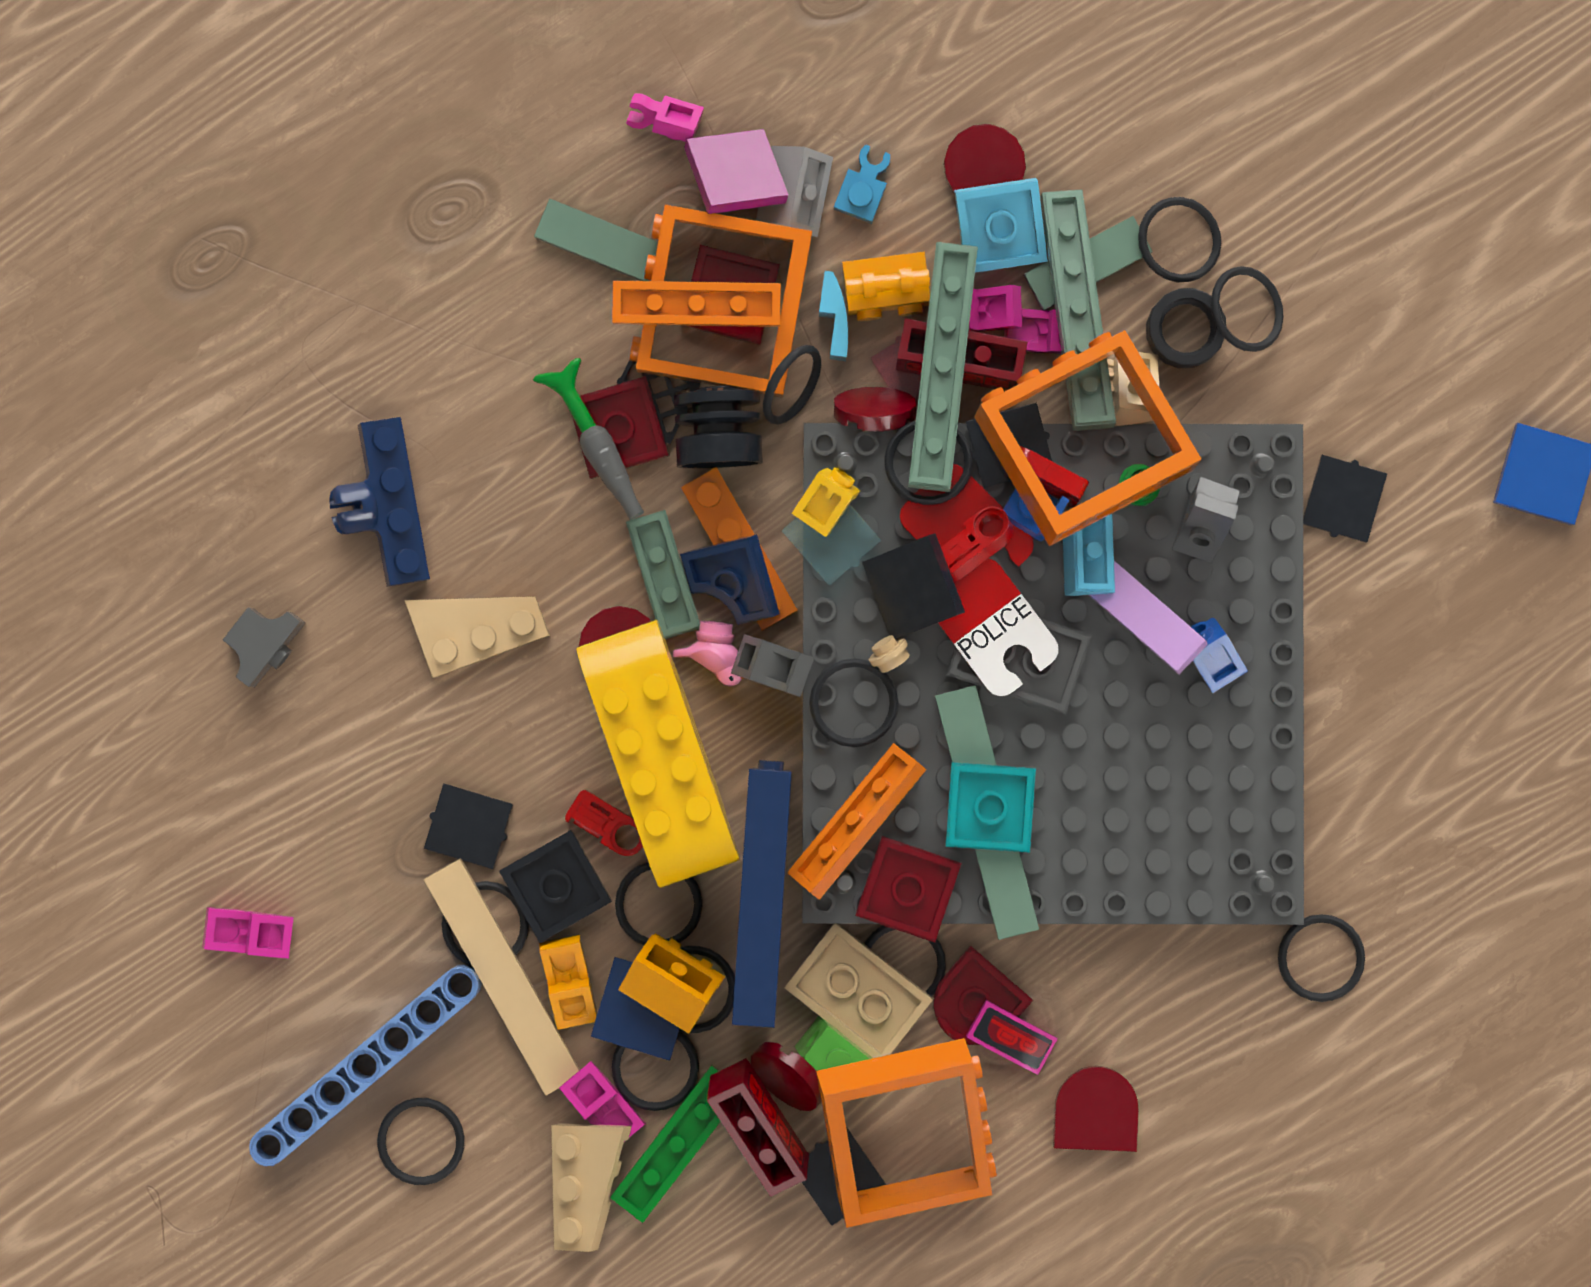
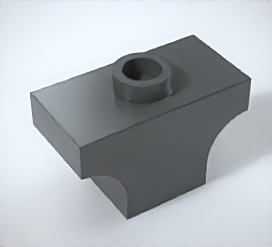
[1172,477,1240,563]
[223,607,305,688]
[731,634,814,697]

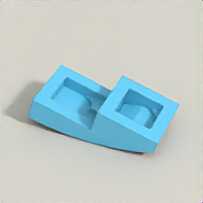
[819,271,848,361]

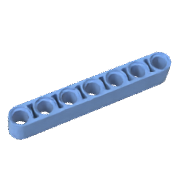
[249,964,482,1166]

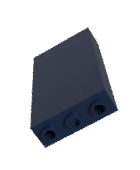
[732,760,792,1028]

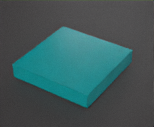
[945,762,1036,853]

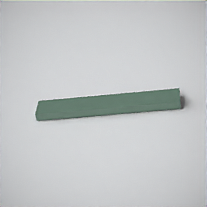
[1040,190,1116,431]
[908,242,978,492]
[935,685,1039,940]

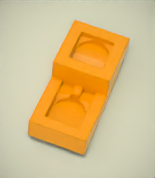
[539,935,597,1030]

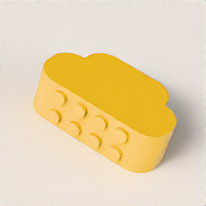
[576,620,740,888]

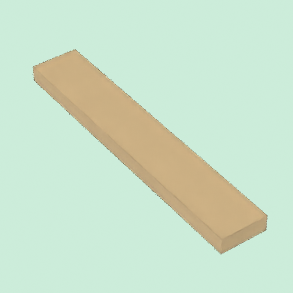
[424,858,580,1096]

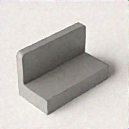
[756,146,833,237]

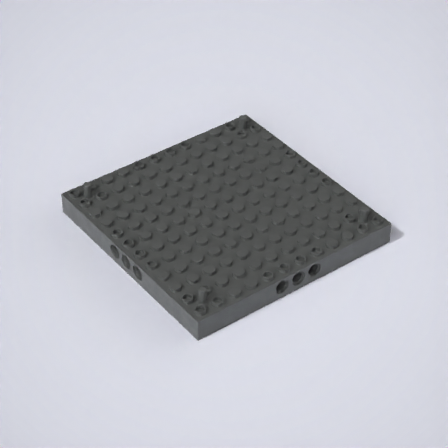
[802,423,1304,925]

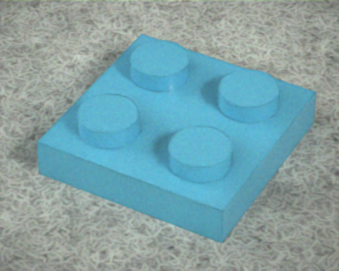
[954,178,1048,273]

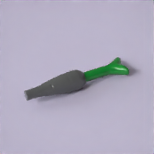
[533,358,644,520]

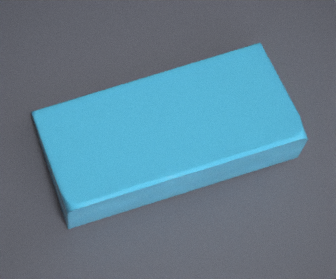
[1063,514,1115,596]

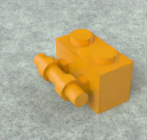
[842,251,930,321]
[618,933,726,1034]

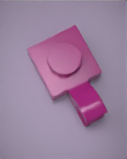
[626,93,704,142]

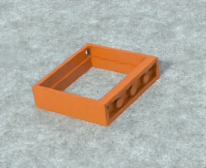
[630,205,812,398]
[974,330,1202,546]
[816,1038,997,1228]

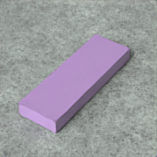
[1089,561,1208,675]

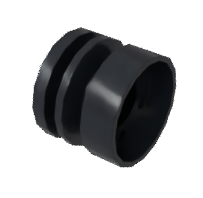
[674,386,763,469]

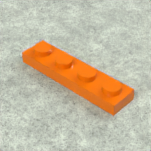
[612,281,781,327]
[681,467,798,631]
[787,743,927,900]

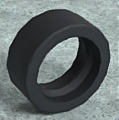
[1146,288,1226,368]

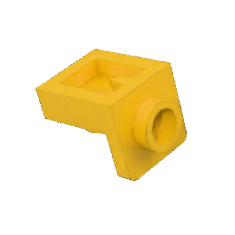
[791,467,860,537]

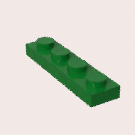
[610,1065,721,1223]

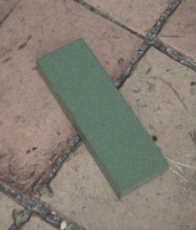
[534,198,658,281]
[1023,216,1153,310]
[626,510,700,639]

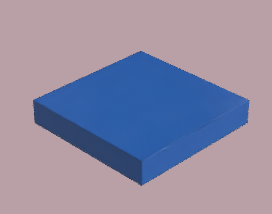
[1493,423,1591,526]

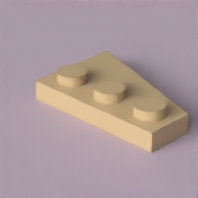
[405,597,550,678]
[551,1123,632,1252]

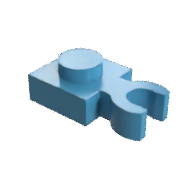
[834,145,890,224]

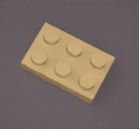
[784,924,934,1058]

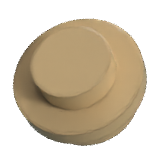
[869,635,910,673]

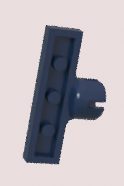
[329,417,430,587]

